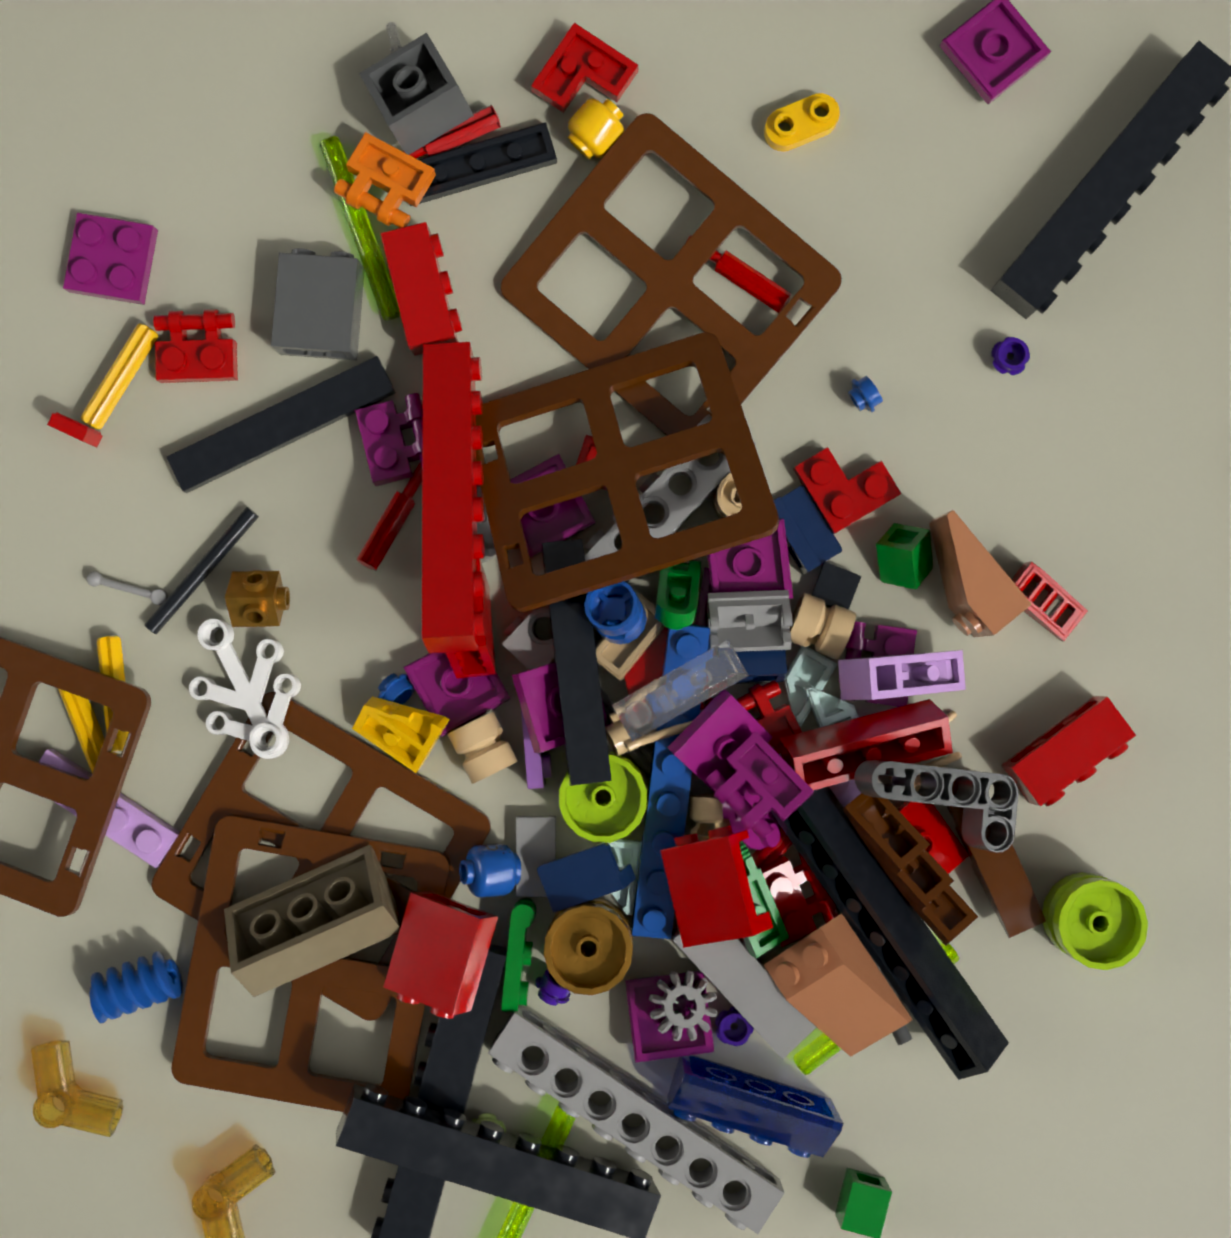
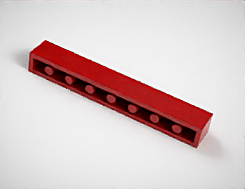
[422,342,486,653]

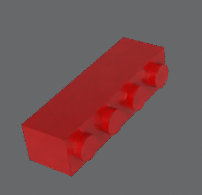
[779,699,953,790]

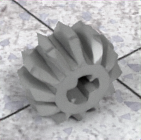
[649,970,717,1041]

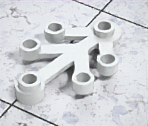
[189,619,301,759]

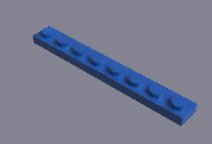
[631,624,710,939]

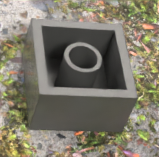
[359,33,474,155]

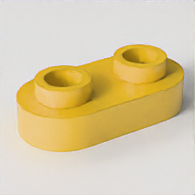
[764,93,840,152]

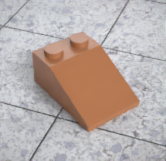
[929,510,1032,637]
[764,913,913,1057]

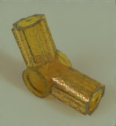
[31,1039,124,1137]
[192,1144,276,1238]

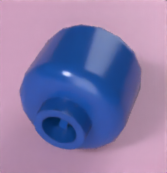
[459,844,521,898]

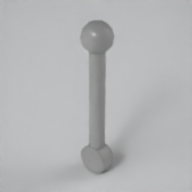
[87,571,168,605]

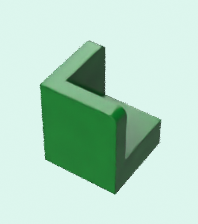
[876,523,933,590]
[835,1168,892,1238]

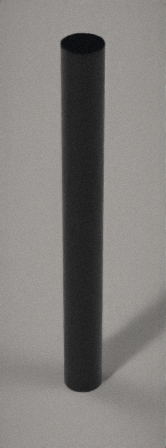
[144,507,259,635]

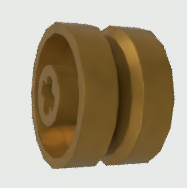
[544,898,633,996]

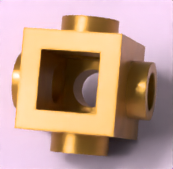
[224,570,290,627]

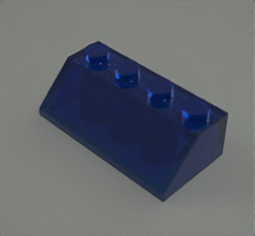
[667,1055,844,1158]

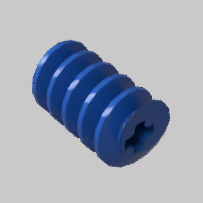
[89,951,183,1024]

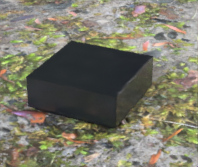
[811,562,862,610]

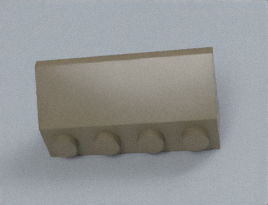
[224,845,401,997]

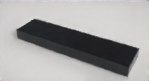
[410,122,557,206]

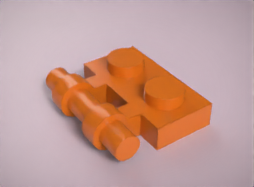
[334,132,436,228]

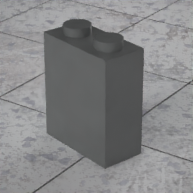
[271,248,365,361]

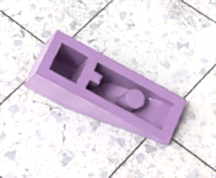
[838,650,966,700]

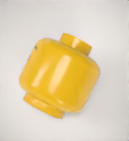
[567,98,625,160]

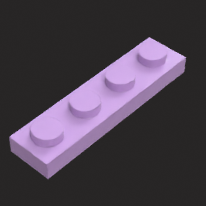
[39,748,180,868]

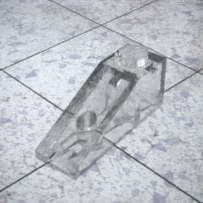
[612,640,749,741]

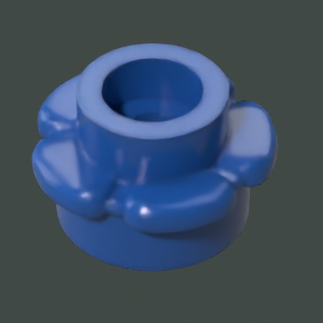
[848,375,883,413]
[378,673,415,705]

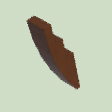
[947,770,1046,938]
[843,793,978,946]

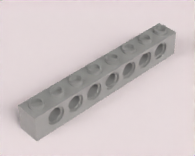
[502,414,756,670]
[488,1005,784,1234]

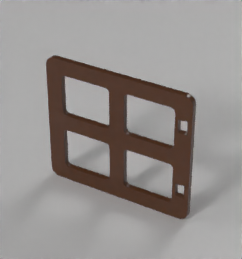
[501,113,842,436]
[476,332,779,612]
[0,636,151,917]
[152,692,491,1021]
[171,815,450,1112]

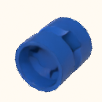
[584,581,647,645]

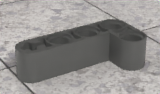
[854,760,1018,853]

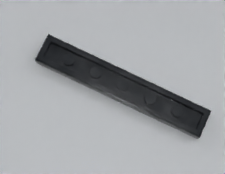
[166,356,396,493]
[541,539,612,786]

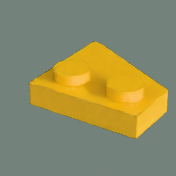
[352,696,450,773]

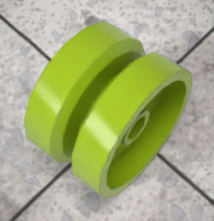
[559,751,647,843]
[1042,872,1148,970]

